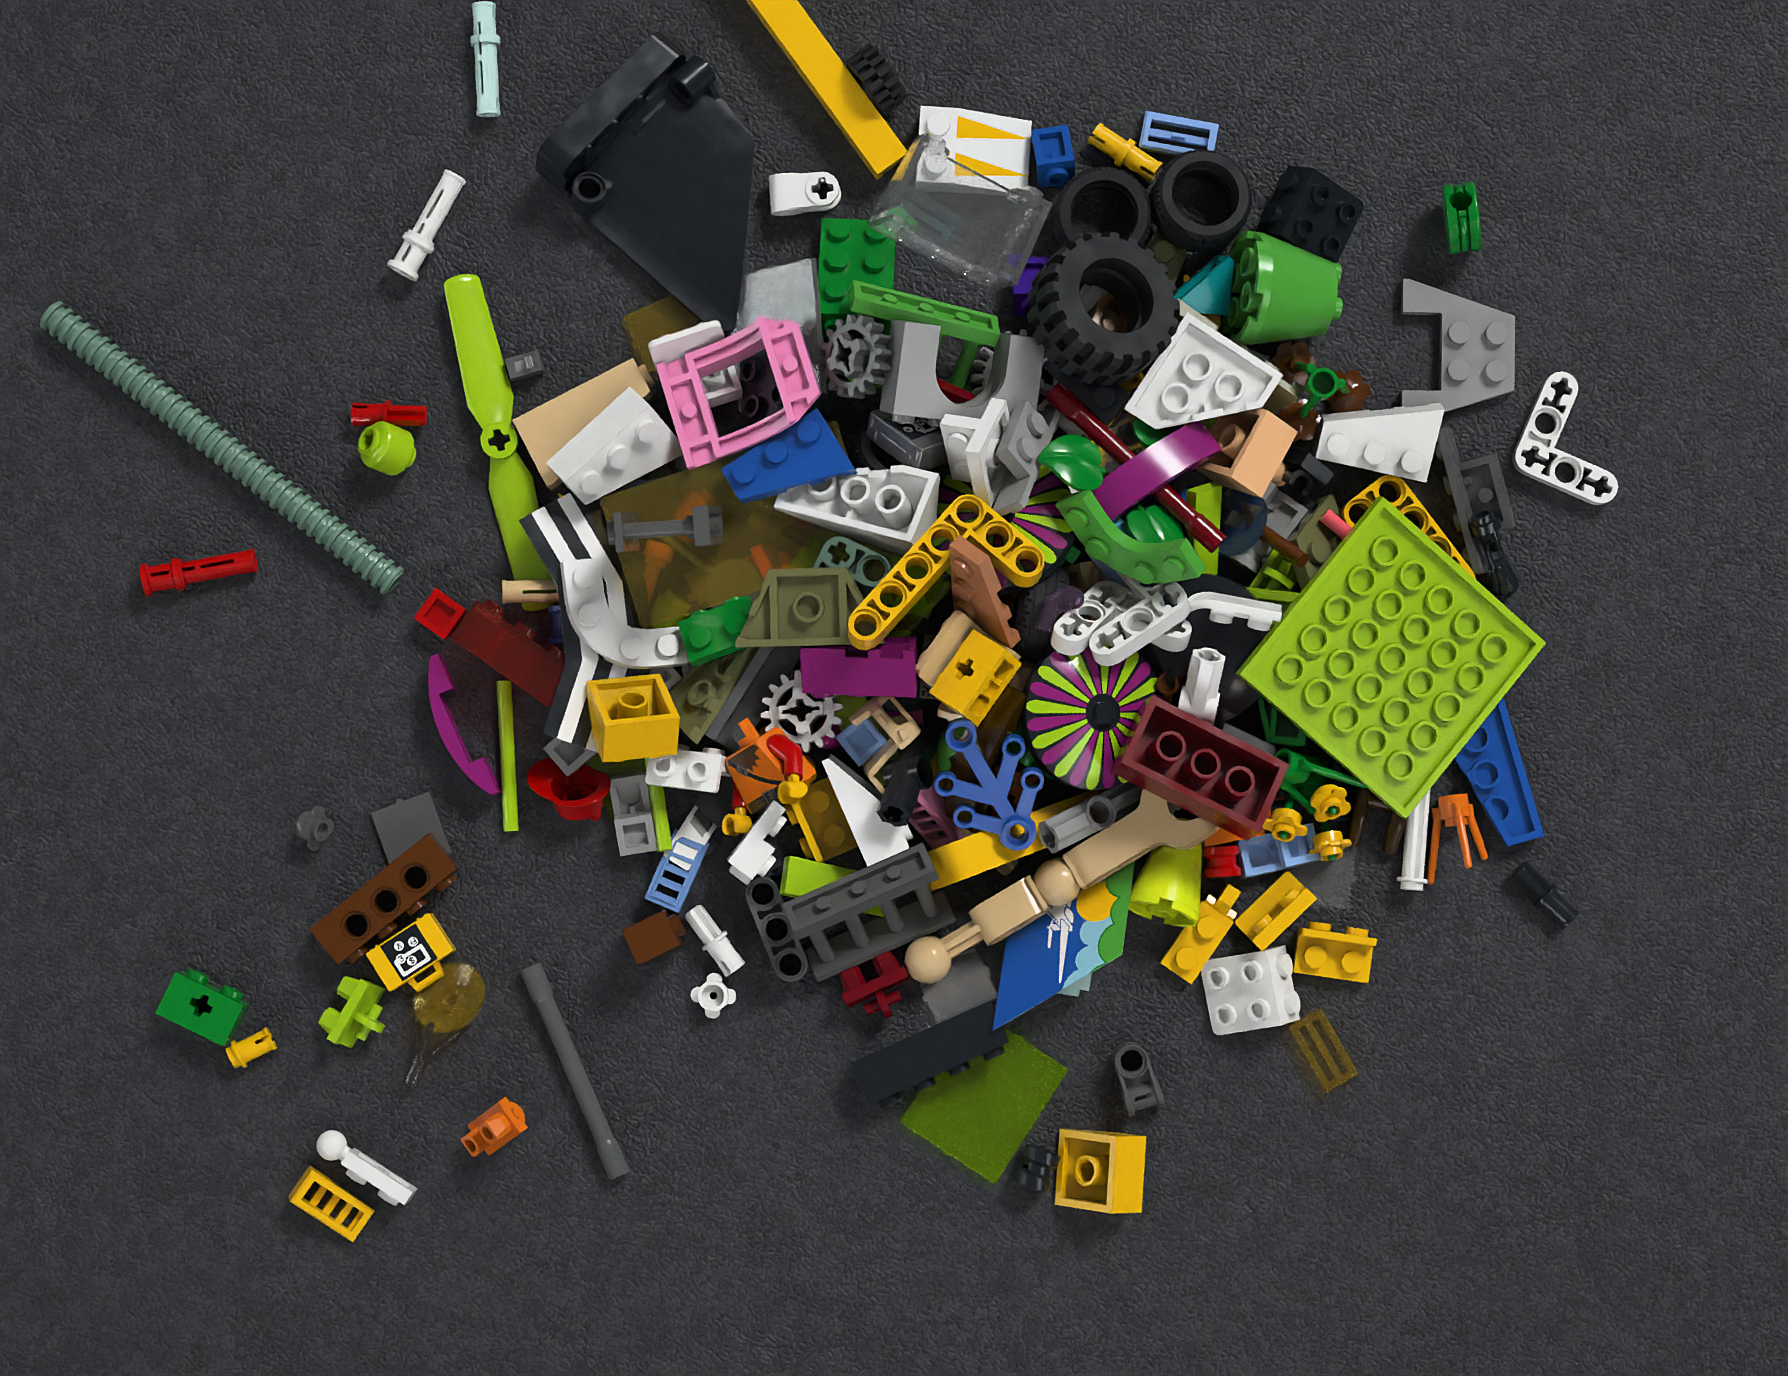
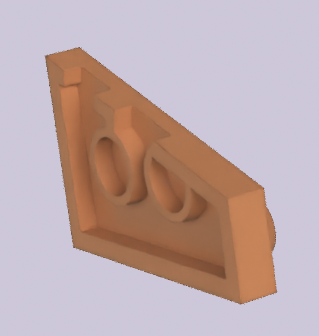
[949,535,1021,649]

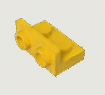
[783,777,858,863]
[1235,871,1317,952]
[1293,921,1377,983]

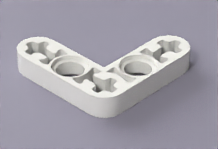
[1512,371,1618,505]
[1089,571,1190,666]
[1051,580,1192,656]

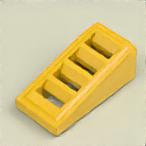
[289,1165,375,1242]

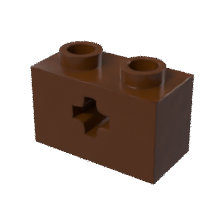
[621,910,687,965]

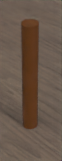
[1231,510,1309,567]

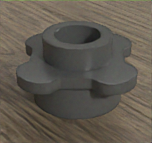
[296,806,334,851]

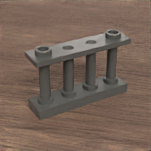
[607,505,724,552]
[782,843,957,982]

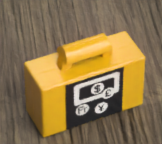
[366,913,456,992]

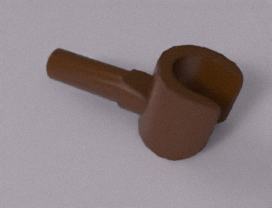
[1157,671,1184,705]

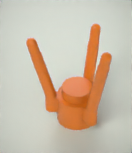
[1427,794,1488,885]

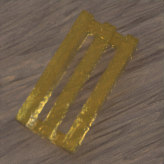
[1287,1008,1359,1093]

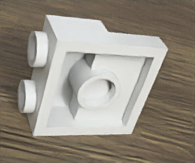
[727,800,787,885]

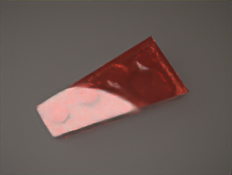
[450,599,565,708]

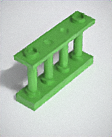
[847,280,1000,393]

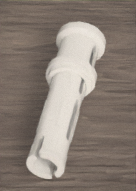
[387,169,466,281]

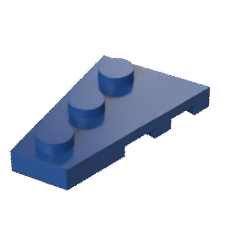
[721,408,857,504]

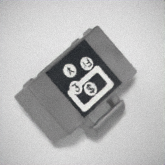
[866,409,948,471]

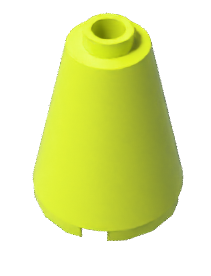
[1128,818,1202,927]

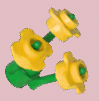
[1262,772,1352,861]

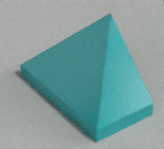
[1174,255,1234,316]

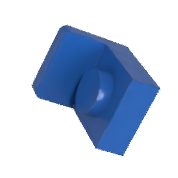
[1031,125,1075,188]

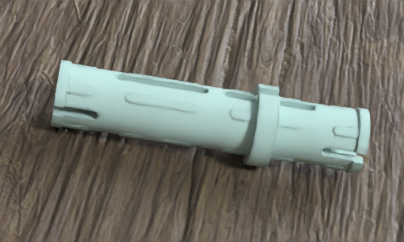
[470,1,501,117]

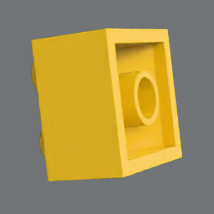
[586,673,680,763]
[1055,1129,1146,1214]

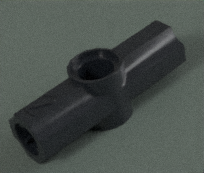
[877,724,938,827]

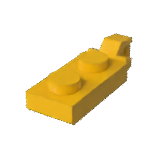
[1159,884,1241,984]

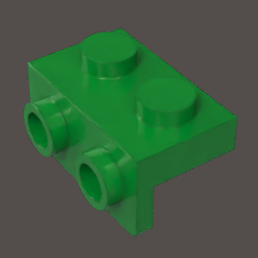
[678,595,753,667]

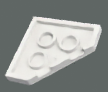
[1124,312,1283,430]

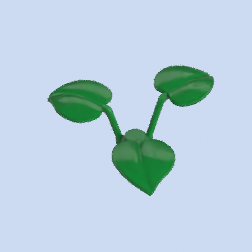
[1036,416,1184,543]

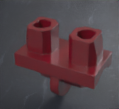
[840,951,910,1019]

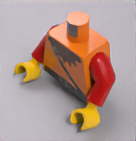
[722,717,816,836]

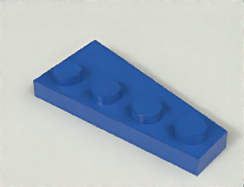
[1454,698,1544,846]

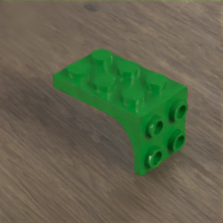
[816,218,896,358]

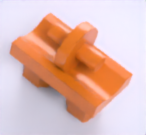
[461,1097,528,1157]

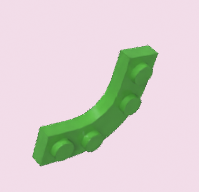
[1055,489,1206,584]

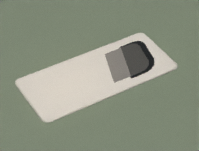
[664,805,717,870]

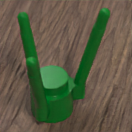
[1274,748,1367,814]

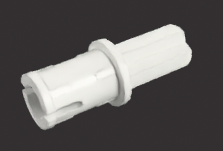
[685,905,745,977]

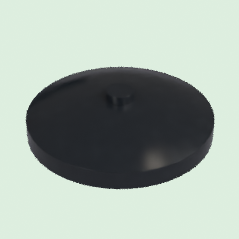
[1124,573,1273,724]

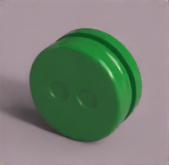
[1442,182,1481,254]

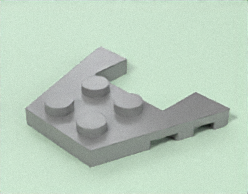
[1400,279,1515,413]

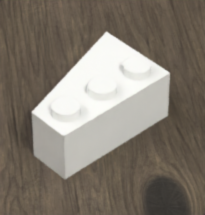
[1313,403,1445,483]

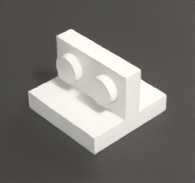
[940,398,1010,507]

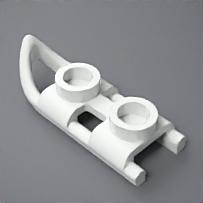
[1188,592,1282,631]

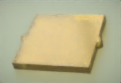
[623,295,699,373]

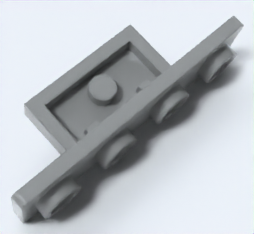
[993,400,1061,516]

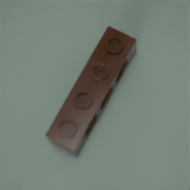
[309,832,460,965]

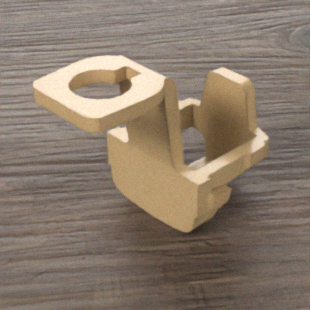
[849,696,921,795]

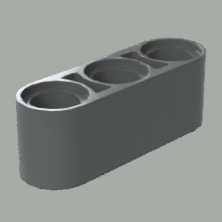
[746,877,808,982]

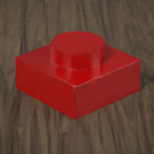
[414,588,468,641]

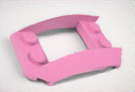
[656,316,821,470]

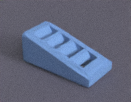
[644,829,710,913]

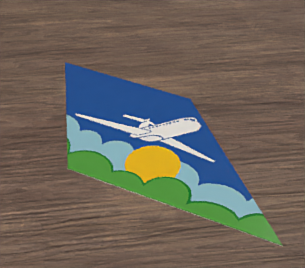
[992,823,1135,1031]

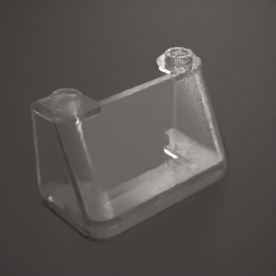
[867,133,1053,290]

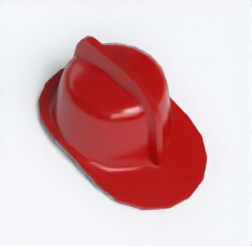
[527,757,611,821]

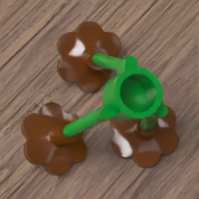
[1269,341,1371,442]

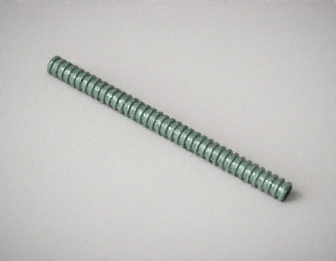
[40,301,404,595]

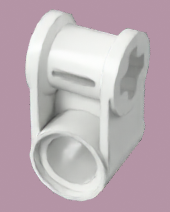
[768,172,841,216]

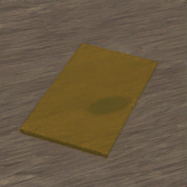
[599,420,879,629]

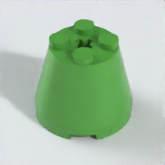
[1220,230,1343,346]

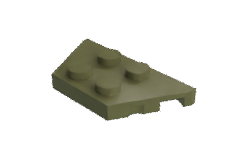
[1288,494,1342,591]
[735,567,885,648]

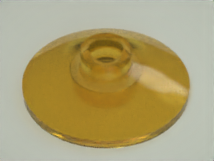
[413,962,486,1033]

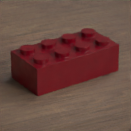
[1110,695,1290,841]

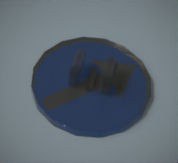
[1218,487,1267,557]

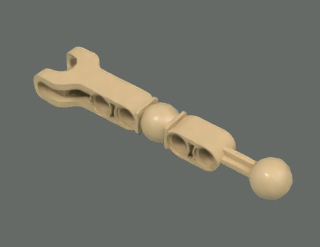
[904,789,1220,984]

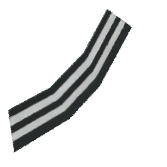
[518,492,652,753]

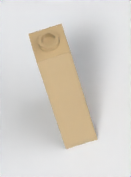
[513,358,655,491]

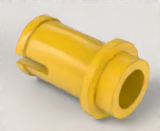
[225,1027,277,1069]

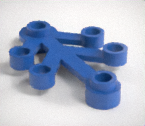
[934,718,1044,850]

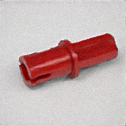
[350,400,428,427]

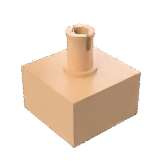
[1195,408,1298,498]

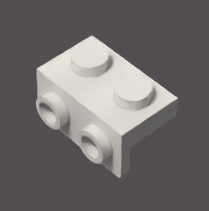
[645,744,731,793]

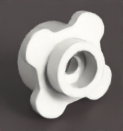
[691,973,736,1018]

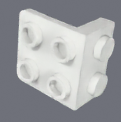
[648,320,743,408]
[1201,945,1300,1035]

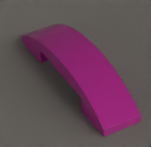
[1092,421,1222,522]
[428,653,502,796]

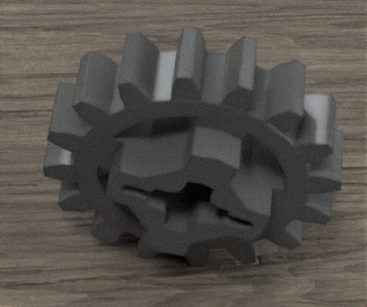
[818,314,894,399]

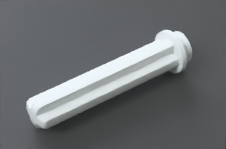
[1397,788,1431,891]

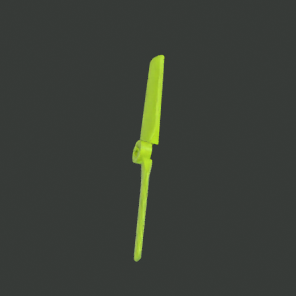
[444,274,555,611]

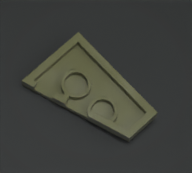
[669,647,760,745]

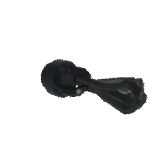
[1469,509,1519,598]

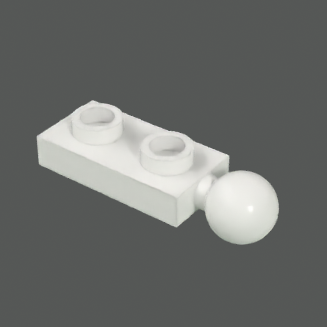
[316,1130,417,1206]

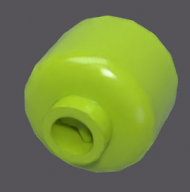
[358,421,416,476]

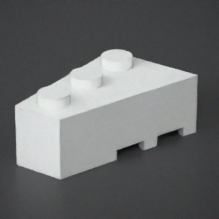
[546,386,683,505]

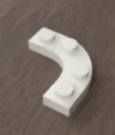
[560,558,688,669]

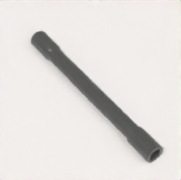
[520,962,630,1180]

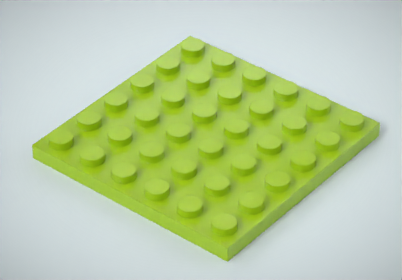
[1236,496,1546,819]

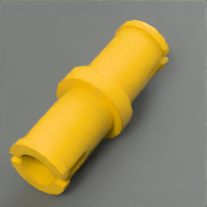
[1088,123,1163,183]

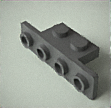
[1435,427,1516,575]

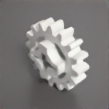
[761,670,844,753]

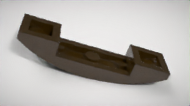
[945,684,1026,833]

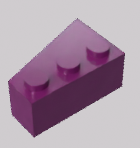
[800,636,919,698]

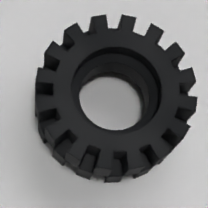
[845,44,908,117]

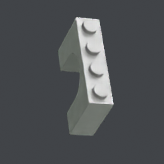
[879,319,1045,427]

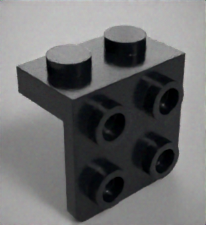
[1255,166,1364,263]
[739,349,830,427]

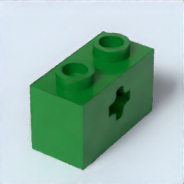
[155,968,250,1046]

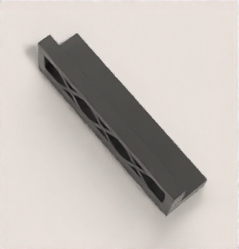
[705,646,800,752]

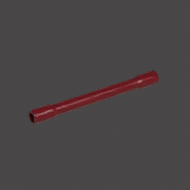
[1045,382,1227,553]

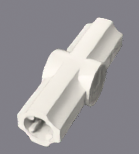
[1178,647,1226,725]

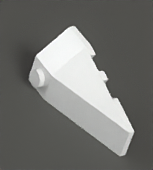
[773,465,940,556]

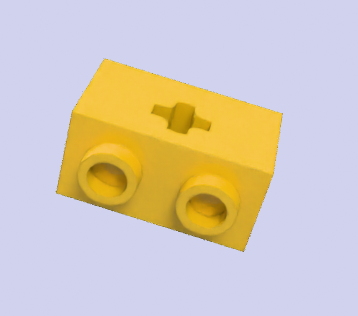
[929,629,1022,727]

